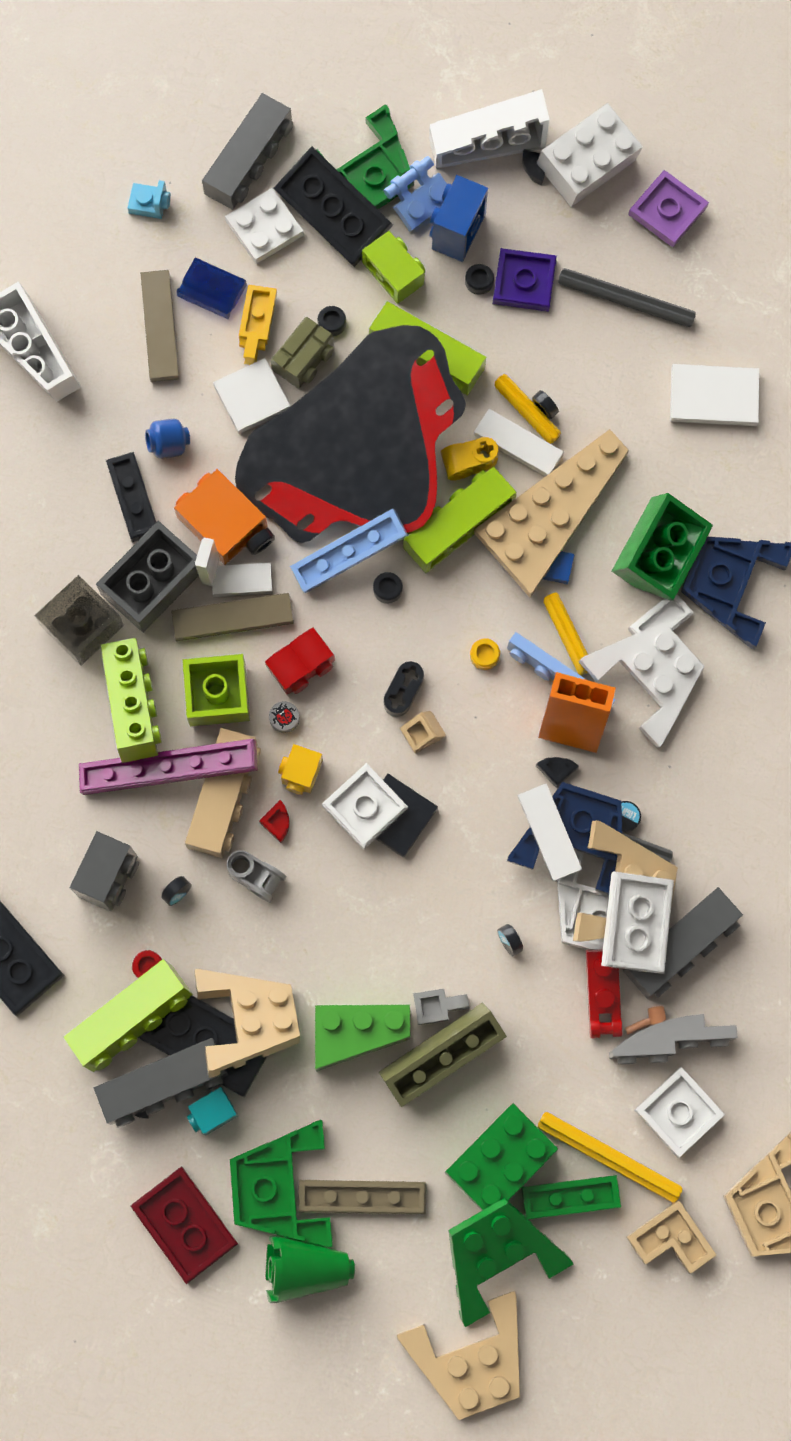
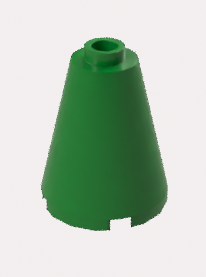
[265,1236,355,1303]

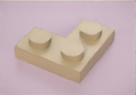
[626,1201,716,1274]

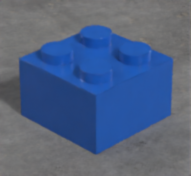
[429,175,488,262]

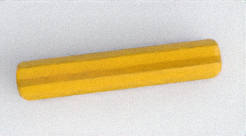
[494,374,561,444]
[543,592,588,675]

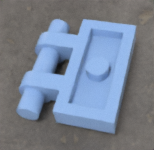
[383,156,447,231]

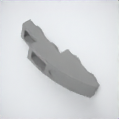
[609,1014,738,1064]

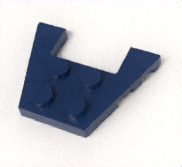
[681,537,791,650]
[507,782,622,894]

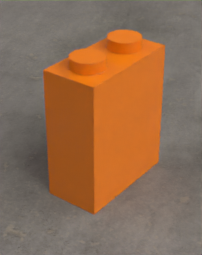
[174,469,268,565]
[538,672,616,753]

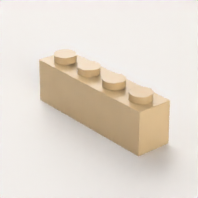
[185,728,261,858]

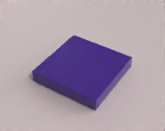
[492,248,557,312]

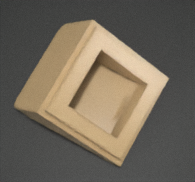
[400,711,446,753]

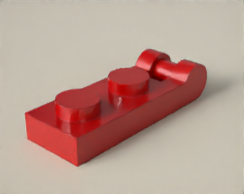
[586,949,622,1038]

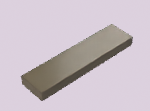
[140,270,179,382]
[171,593,294,641]
[298,1180,426,1214]

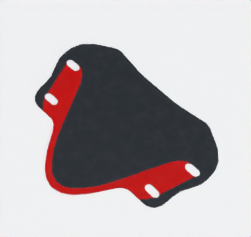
[235,325,466,543]

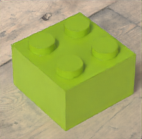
[182,654,250,727]

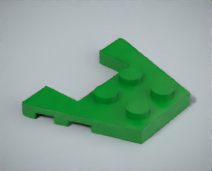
[316,104,414,209]
[230,1120,333,1247]
[448,1198,574,1327]

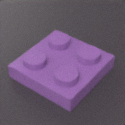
[628,170,709,247]

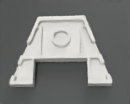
[578,622,704,748]
[557,850,609,950]

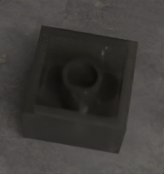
[34,575,124,666]

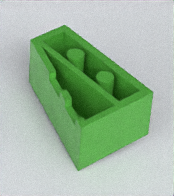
[315,1005,410,1072]

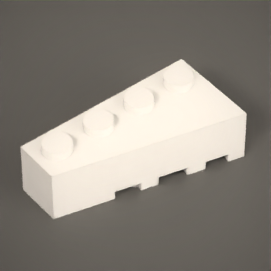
[429,89,550,169]
[0,281,81,402]

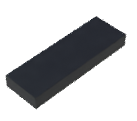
[106,452,156,542]

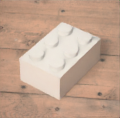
[537,103,643,207]

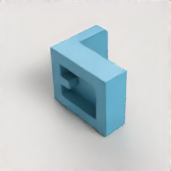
[127,180,171,219]

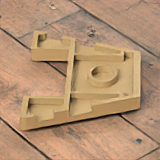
[573,820,678,942]
[194,969,300,1078]
[723,1132,791,1256]
[397,1291,520,1420]

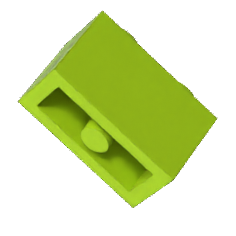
[362,231,425,304]

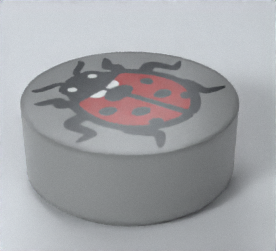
[269,701,300,733]

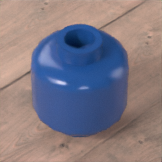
[145,418,190,459]

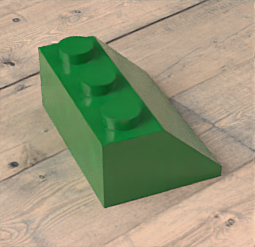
[611,493,713,601]

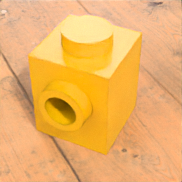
[278,744,323,795]

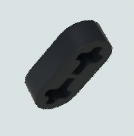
[384,661,424,717]

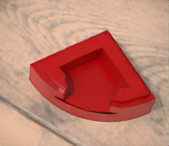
[259,800,290,843]

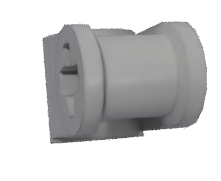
[227,850,287,903]

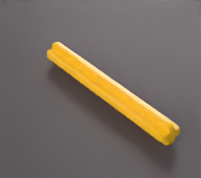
[538,1112,683,1203]

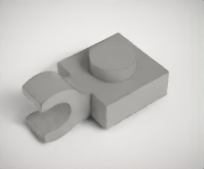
[413,989,469,1025]

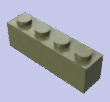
[379,1002,507,1107]

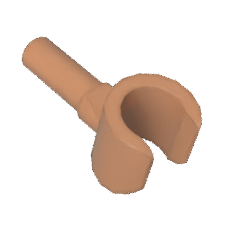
[625,1006,666,1035]

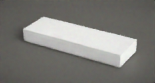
[474,409,564,477]
[518,783,582,881]

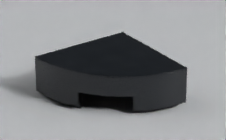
[522,149,545,185]
[536,757,579,788]

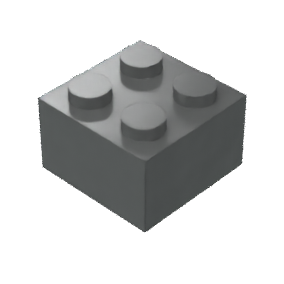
[69,831,139,912]

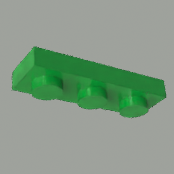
[521,1175,621,1219]

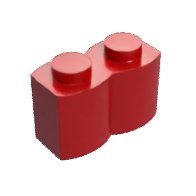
[265,627,335,695]

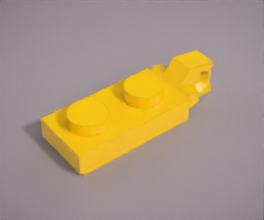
[238,285,277,365]

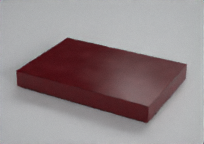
[130,1166,238,1284]

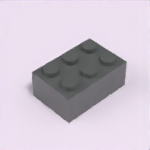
[96,521,199,633]

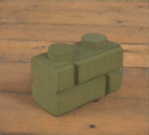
[271,317,335,388]

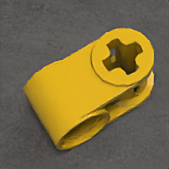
[440,437,498,481]

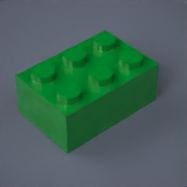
[445,1103,558,1211]

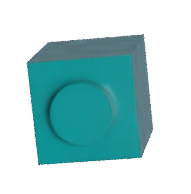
[187,1087,238,1135]

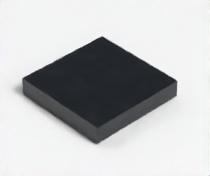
[376,773,438,858]

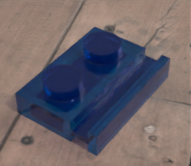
[176,257,247,319]

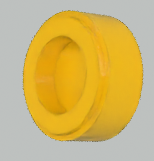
[470,638,500,670]

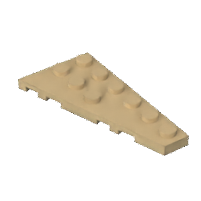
[474,429,629,598]

